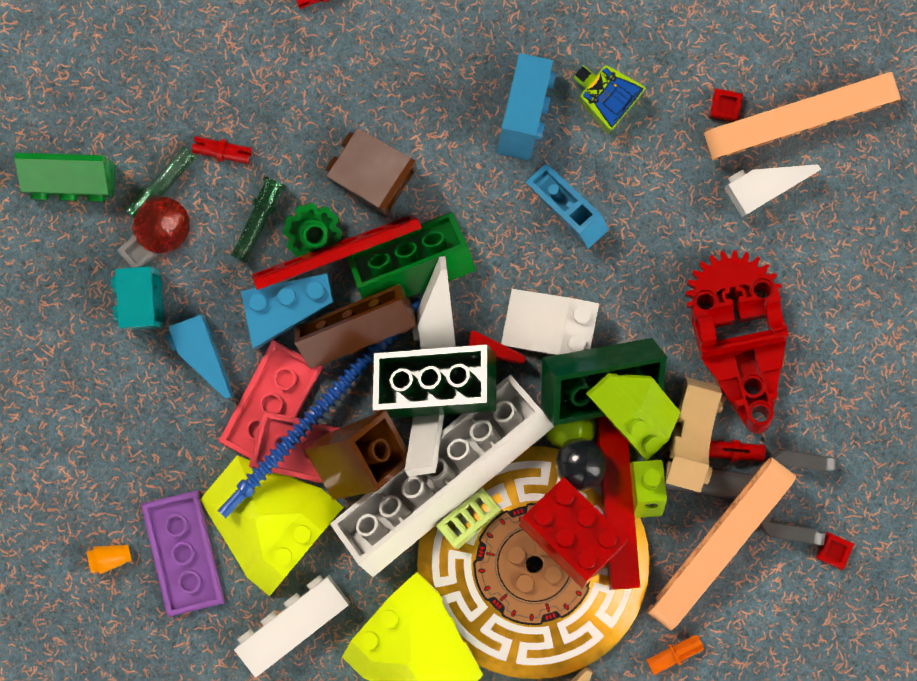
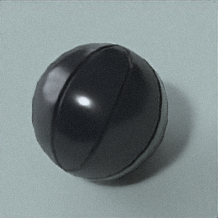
[555,439,607,491]

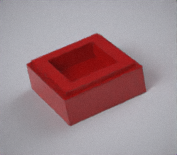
[709,88,743,122]
[815,532,855,570]

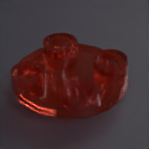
[132,196,190,254]

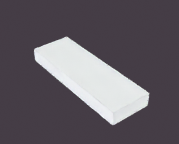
[405,415,444,477]

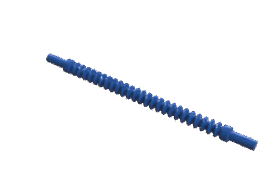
[217,297,421,518]

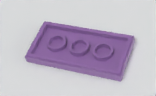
[141,490,225,617]

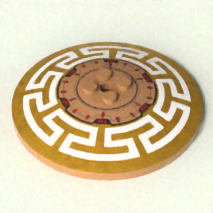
[417,446,649,679]

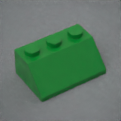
[14,153,115,203]

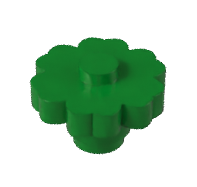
[282,202,342,257]

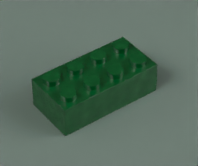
[541,338,667,426]
[373,345,496,418]

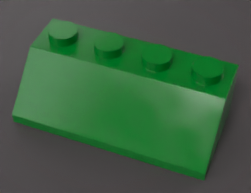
[347,212,476,299]

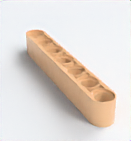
[704,72,901,161]
[647,457,796,631]

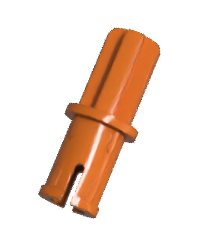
[646,635,704,676]

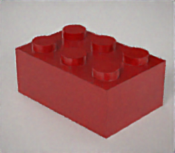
[519,477,628,589]

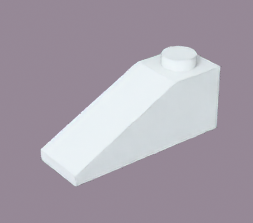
[724,165,821,217]
[412,256,456,350]

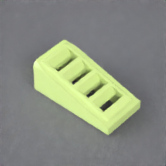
[436,488,502,549]

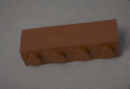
[294,284,416,369]

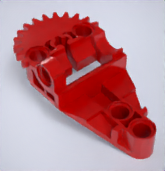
[685,250,789,434]

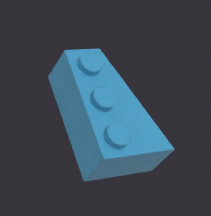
[497,53,556,161]
[241,273,335,350]

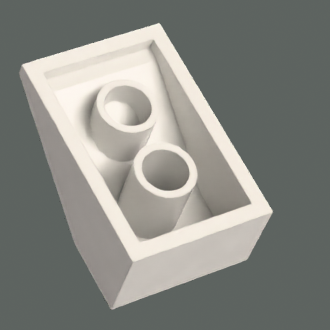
[501,289,599,355]

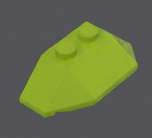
[586,373,681,461]

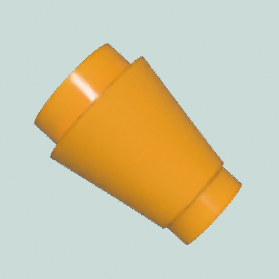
[87,544,132,575]

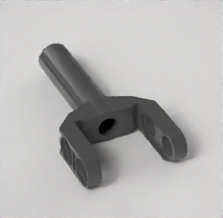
[663,449,838,545]

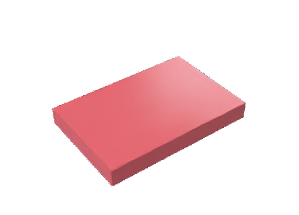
[249,410,340,483]

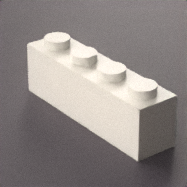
[234,575,350,678]

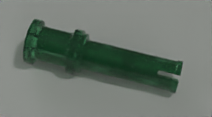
[123,146,197,225]
[231,175,287,263]

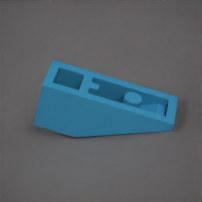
[525,163,609,249]
[167,315,235,399]

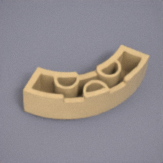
[666,377,725,493]

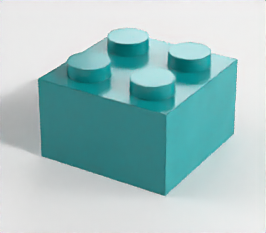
[111,266,164,330]

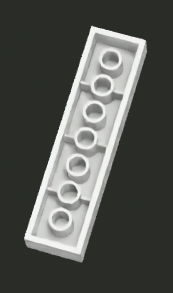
[330,374,554,577]

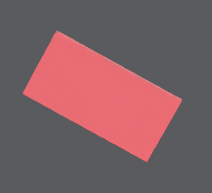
[218,340,324,458]

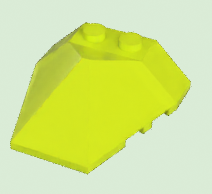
[200,455,344,596]
[342,572,483,681]

